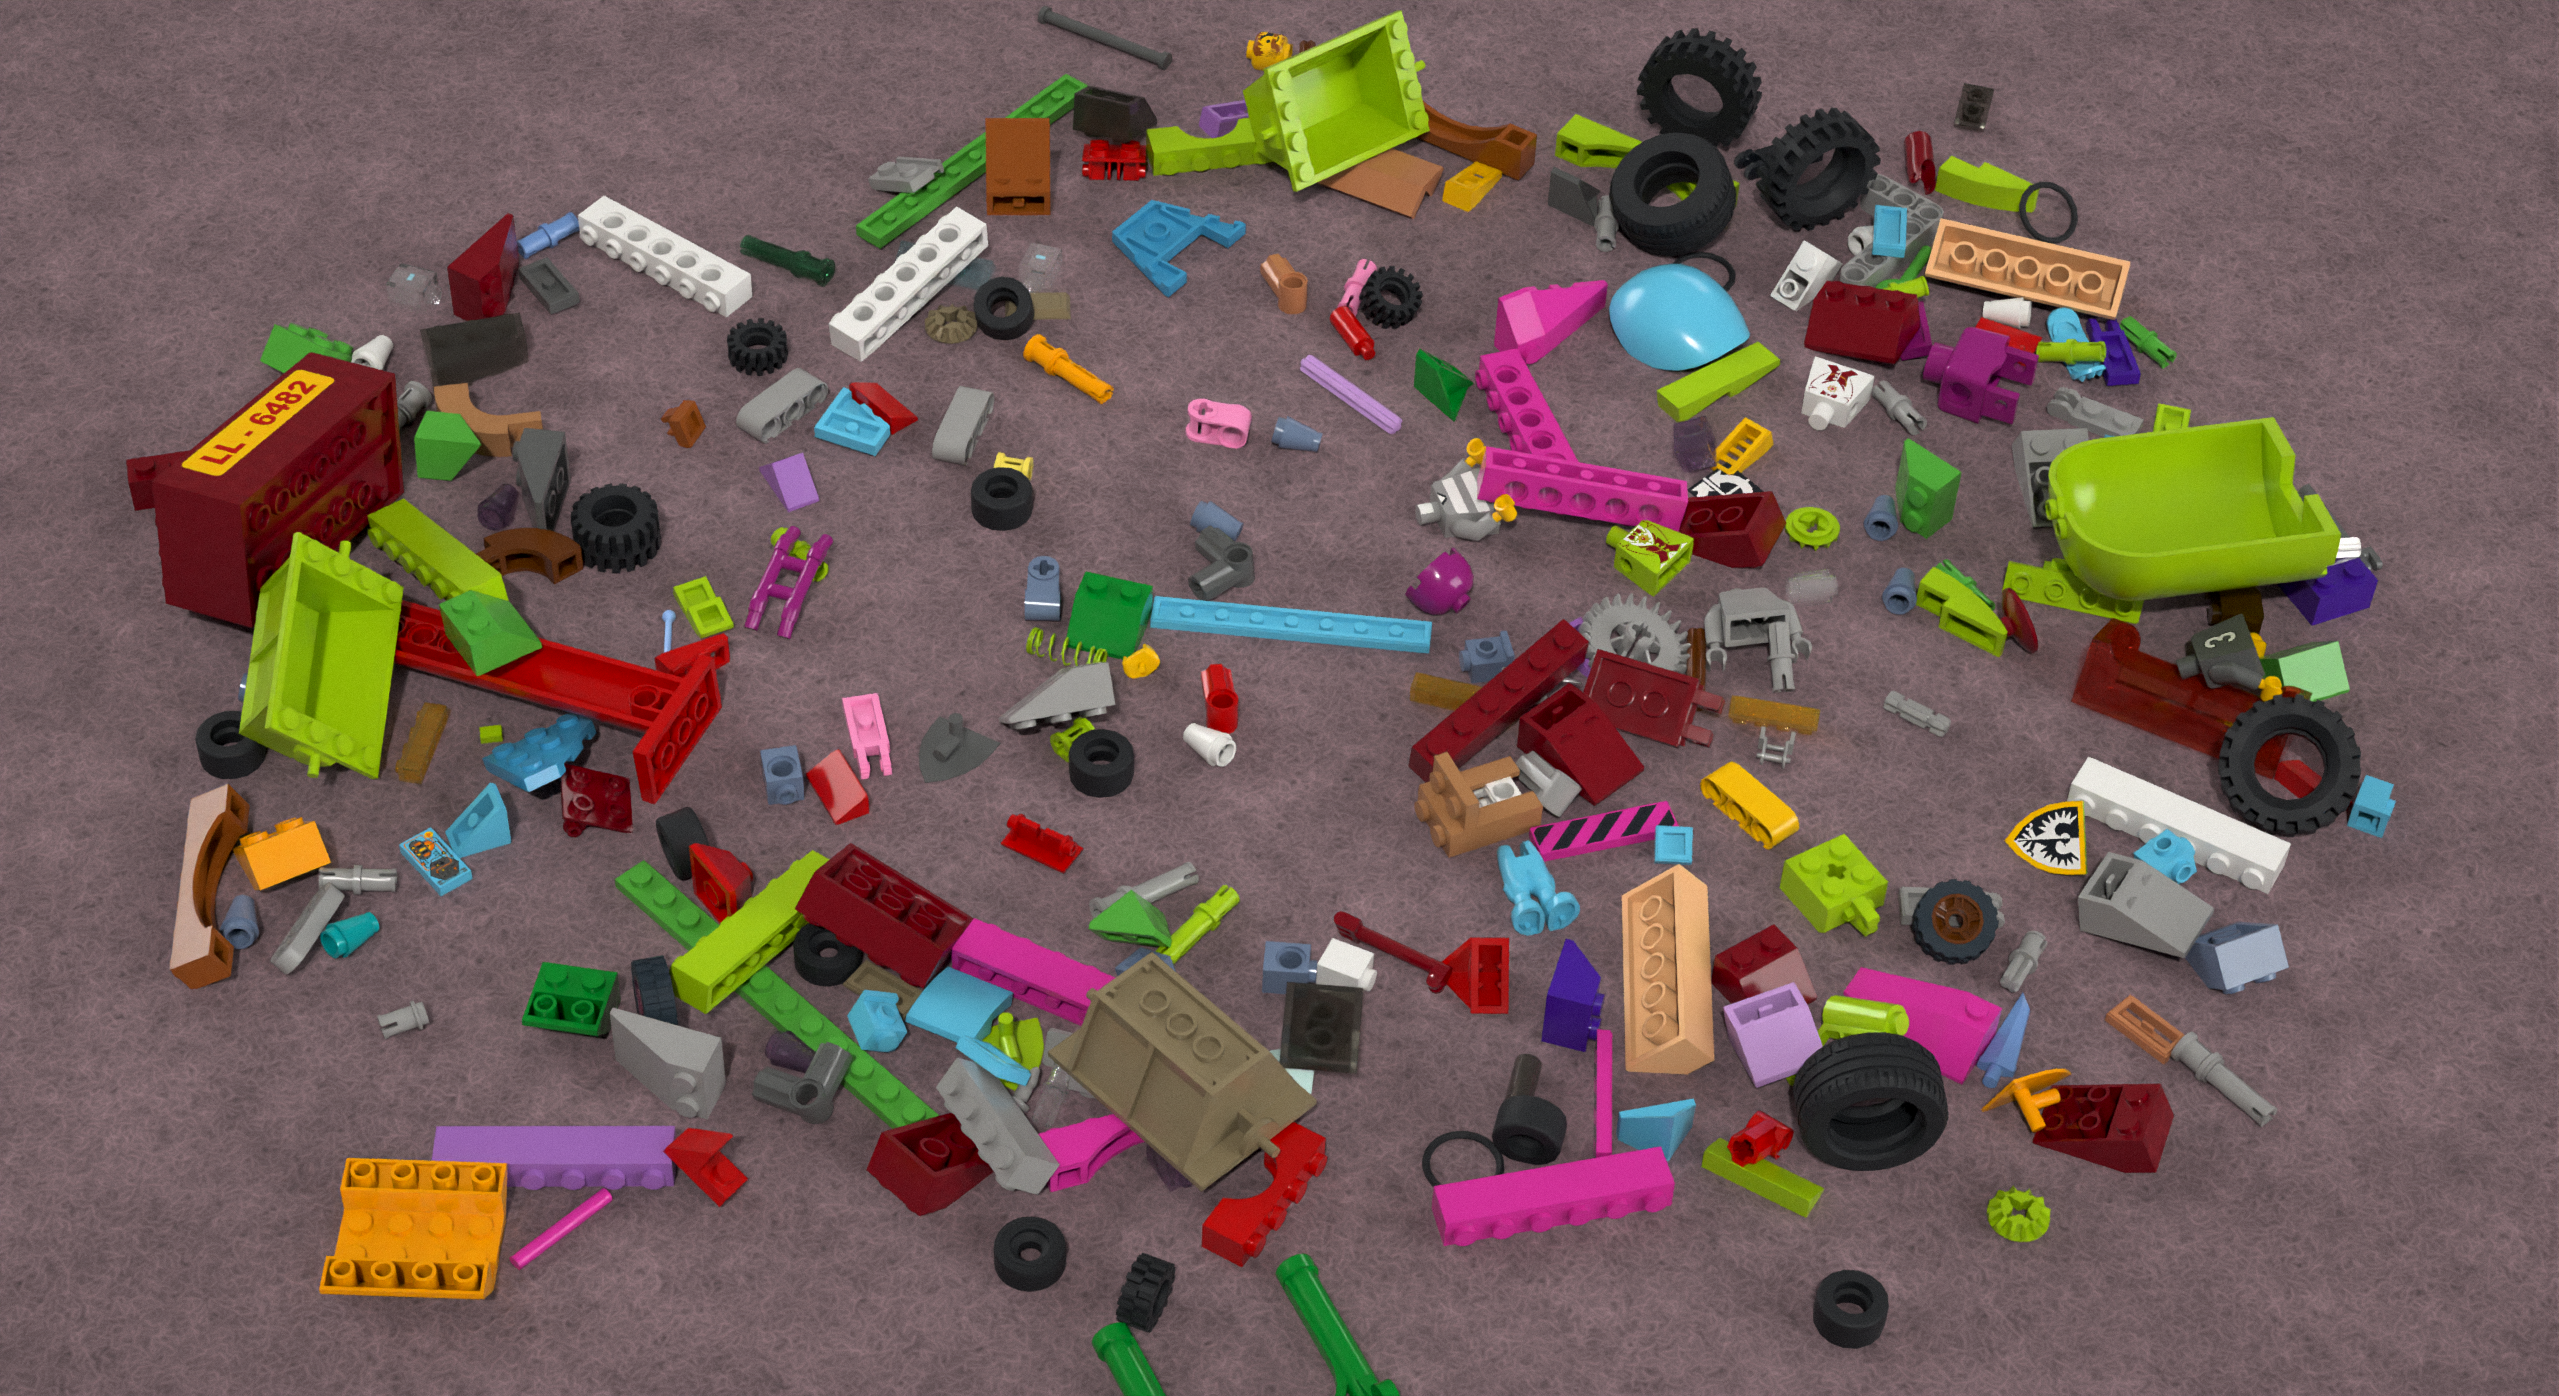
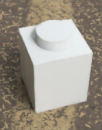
[1316,938,1377,1002]

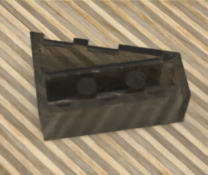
[420,312,529,399]

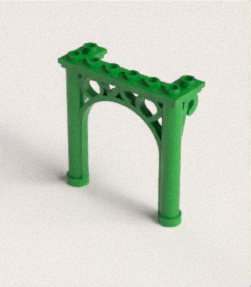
[1092,1253,1400,1396]

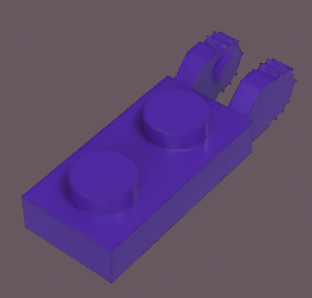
[2086,318,2141,386]

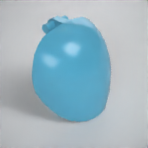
[1609,264,1750,371]

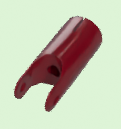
[1904,131,1936,195]

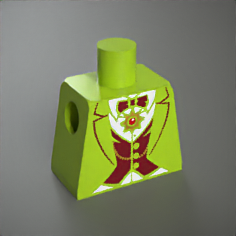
[1606,520,1694,597]

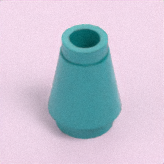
[320,912,380,958]

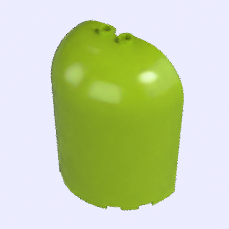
[2045,417,2341,601]

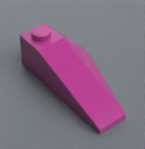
[1494,280,1608,364]
[1843,967,2002,1085]

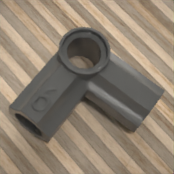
[1188,525,1255,601]
[752,1042,853,1124]

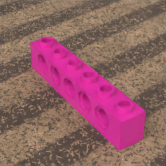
[1475,348,1578,462]
[1477,446,1688,532]

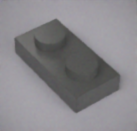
[518,257,580,314]

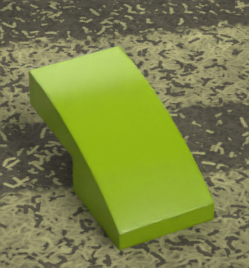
[673,576,734,639]

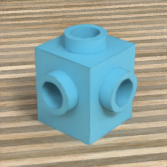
[2133,829,2197,884]

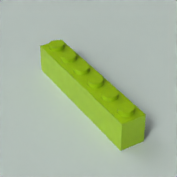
[367,499,509,601]
[669,850,830,1014]

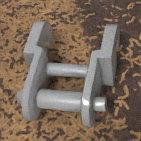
[1756,726,1796,769]

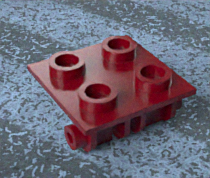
[560,763,633,837]

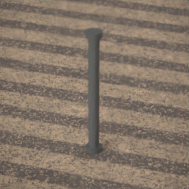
[1038,6,1172,71]

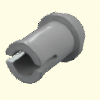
[377,1001,429,1039]

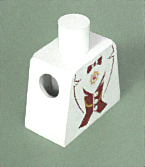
[1801,357,1874,430]

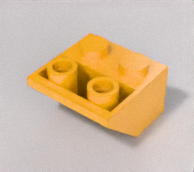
[232,817,331,890]

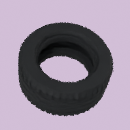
[1793,1032,1949,1171]

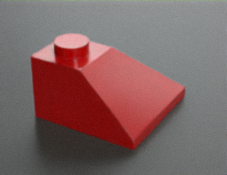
[689,843,753,924]

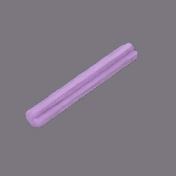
[1300,355,1402,434]

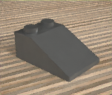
[513,428,571,531]

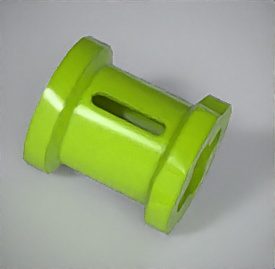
[1050,717,1095,762]

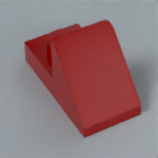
[663,1128,748,1207]

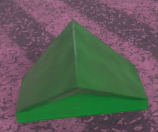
[1414,349,1474,422]

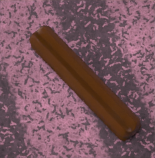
[1686,627,1706,711]

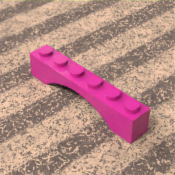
[1038,1114,1145,1192]

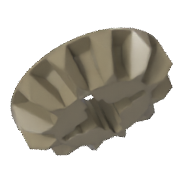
[925,303,977,344]

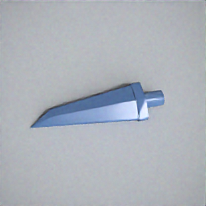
[1977,992,2030,1088]

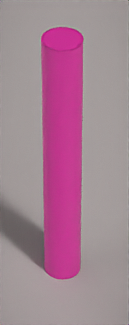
[509,1188,613,1270]

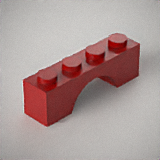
[1201,1122,1328,1267]

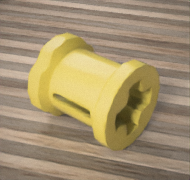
[994,452,1033,480]

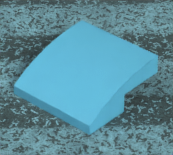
[905,966,1013,1043]

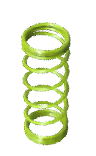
[1026,627,1107,666]

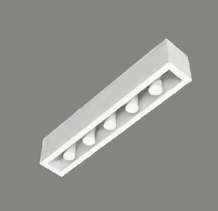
[2067,757,2291,894]

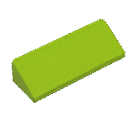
[1701,1138,1824,1218]

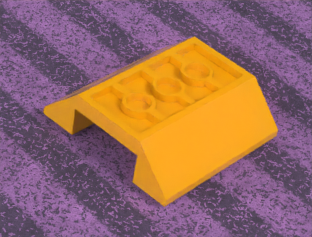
[319,1158,508,1299]

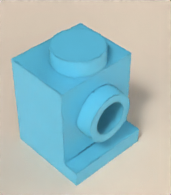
[2347,775,2396,838]
[847,990,907,1052]

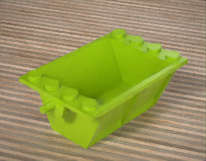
[1243,10,1430,192]
[239,532,404,780]

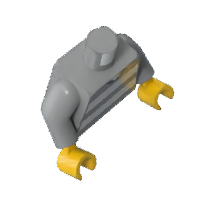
[1415,438,1517,541]

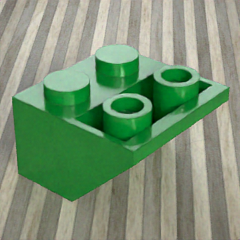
[522,962,621,1036]

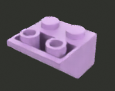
[1723,982,1823,1088]

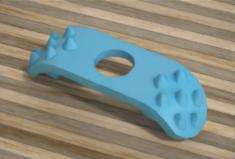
[2046,307,2106,382]

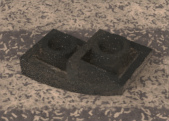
[1953,83,1994,132]

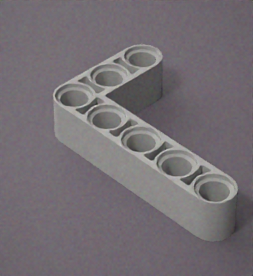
[1839,174,1944,288]

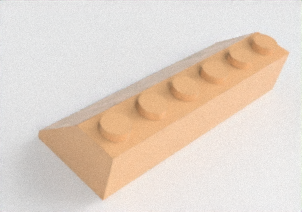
[1925,218,2131,320]
[1622,864,1714,1074]

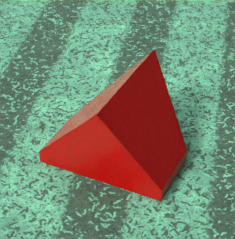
[1442,937,1509,1014]

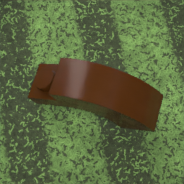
[476,528,584,584]

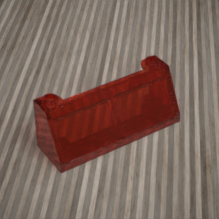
[2071,618,2313,779]

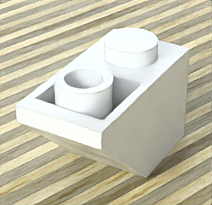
[1770,240,1843,311]

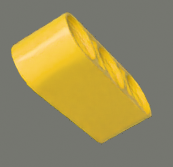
[1700,761,1799,850]

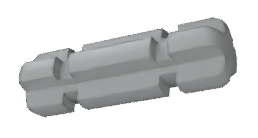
[1883,691,1951,737]

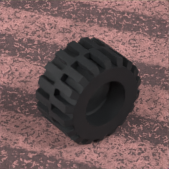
[570,483,661,573]

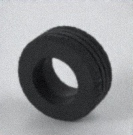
[1609,133,1736,256]

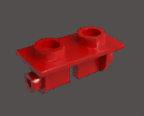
[1001,814,1083,874]

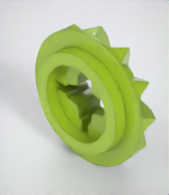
[1785,507,1840,551]
[1987,1185,2051,1242]

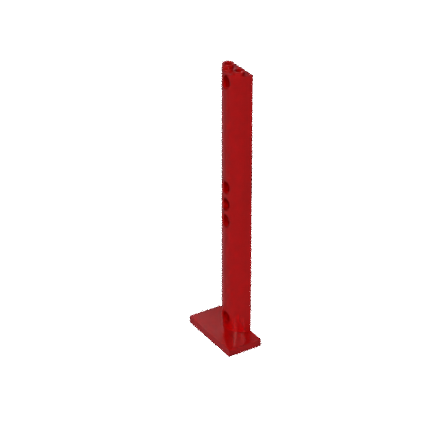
[394,600,722,805]

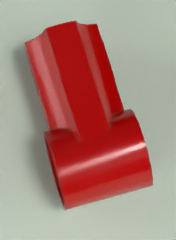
[1201,664,1238,734]
[1727,1110,1794,1167]

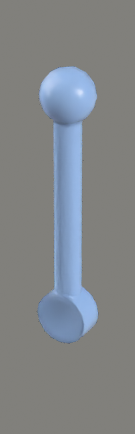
[662,610,676,653]

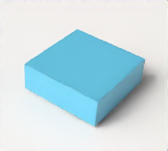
[1654,825,1693,865]

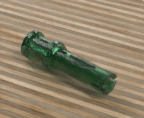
[740,235,835,287]

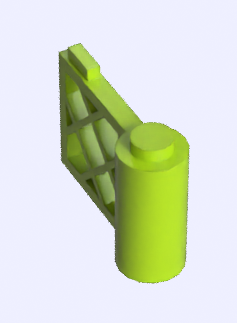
[1786,995,1909,1086]

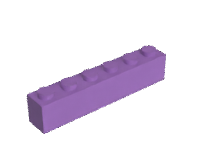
[432,1126,676,1190]

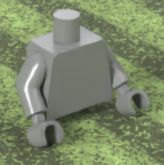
[1704,588,1812,672]

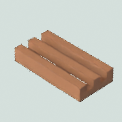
[2105,994,2185,1065]

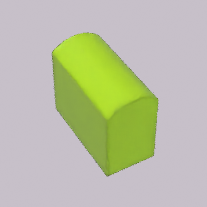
[479,725,503,744]

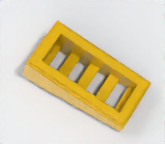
[1442,161,1502,212]
[1704,417,1774,475]

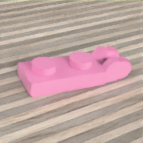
[842,693,892,779]

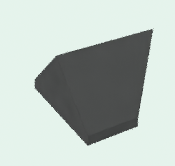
[1548,167,1600,227]

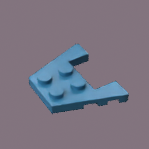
[1112,200,1246,297]

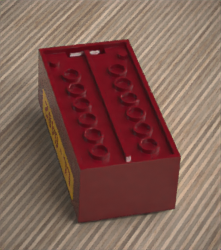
[152,352,404,628]

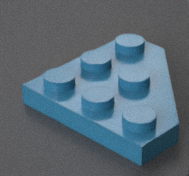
[482,713,596,792]

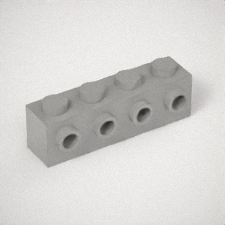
[936,1057,1060,1195]

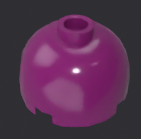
[1405,547,1474,616]

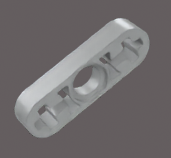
[270,882,345,975]

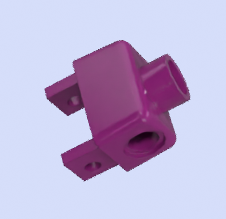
[1923,327,2039,424]

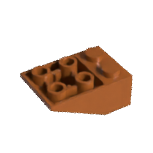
[985,118,1050,215]

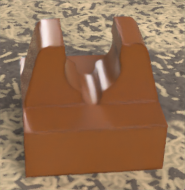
[661,400,706,448]

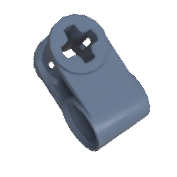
[1025,556,1061,621]

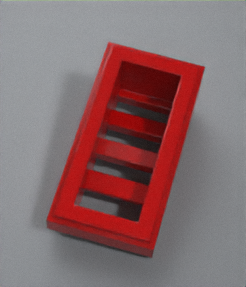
[654,633,730,678]

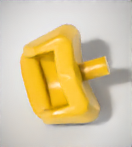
[1122,644,1160,679]

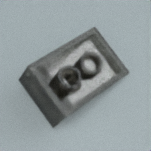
[1279,982,1363,1074]

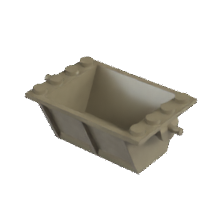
[1048,952,1317,1192]

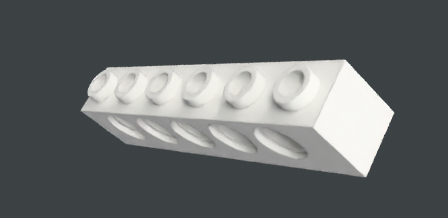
[578,196,752,317]
[829,206,988,362]

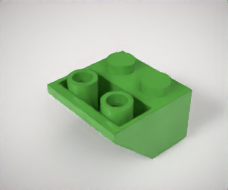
[260,322,353,373]

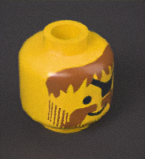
[1246,32,1293,71]

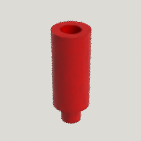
[1329,306,1375,360]

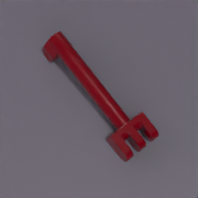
[1334,911,1453,994]

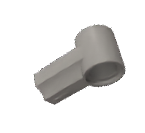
[1515,751,1582,817]

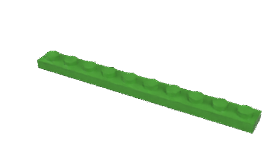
[856,74,1090,249]

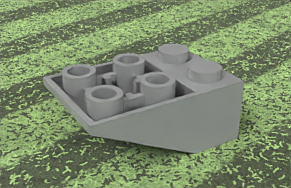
[2012,428,2089,528]
[998,662,1116,729]
[2078,852,2214,958]

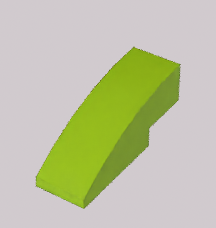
[1935,156,2039,213]
[1916,566,2008,658]

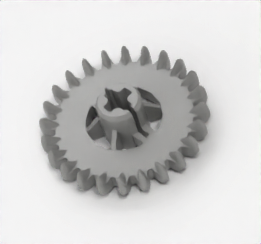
[1579,593,1691,674]

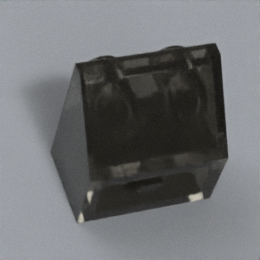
[1073,85,1157,144]

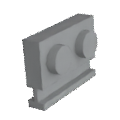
[868,156,944,193]

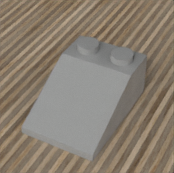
[610,1008,726,1120]

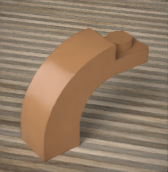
[434,383,543,457]

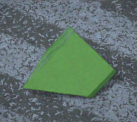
[414,411,482,481]
[1088,890,1172,948]

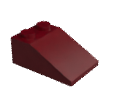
[447,213,519,329]
[1679,491,1786,568]
[866,1113,994,1216]

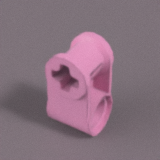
[1186,399,1252,449]

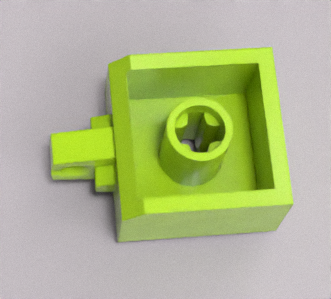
[1780,834,1888,936]

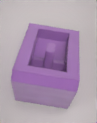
[759,453,819,512]

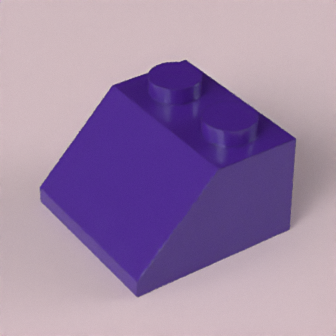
[2277,558,2378,626]
[1541,939,1605,1053]

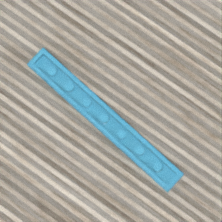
[1150,596,1432,653]

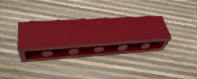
[1408,619,1589,783]

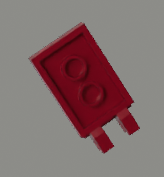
[1583,649,1725,748]

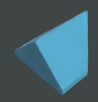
[445,782,511,858]
[1616,1099,1696,1163]

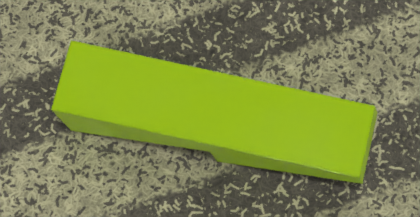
[1657,342,1780,424]

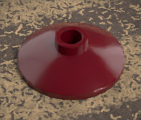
[1999,588,2038,654]

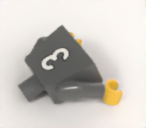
[2176,614,2282,702]

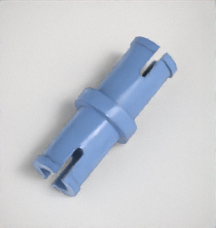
[517,212,580,259]

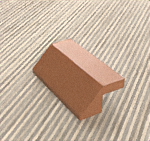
[1316,148,1444,219]

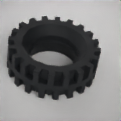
[1637,28,1762,147]
[1756,107,1881,231]
[2218,694,2361,837]

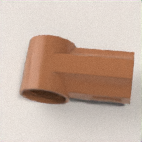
[1260,253,1308,314]

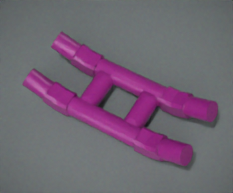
[744,526,833,639]

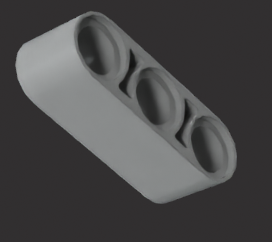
[736,368,828,444]
[932,386,994,466]

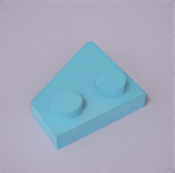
[814,387,890,456]

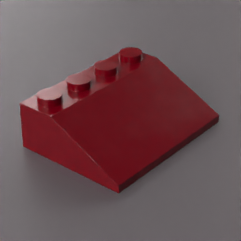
[795,843,974,988]

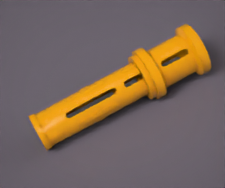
[1023,334,1114,404]

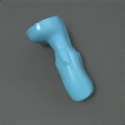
[1497,840,1580,936]

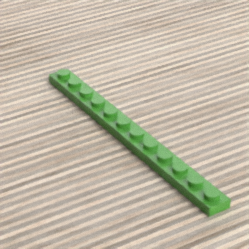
[615,860,939,1129]

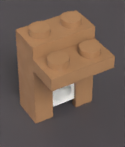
[1414,752,1543,858]

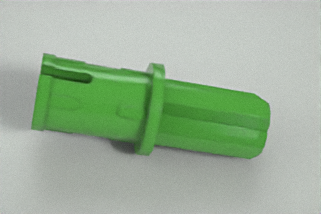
[2119,316,2177,369]

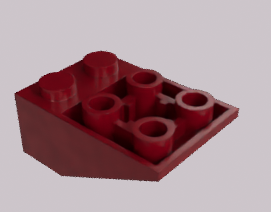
[1517,683,1644,806]
[2032,1083,2174,1173]

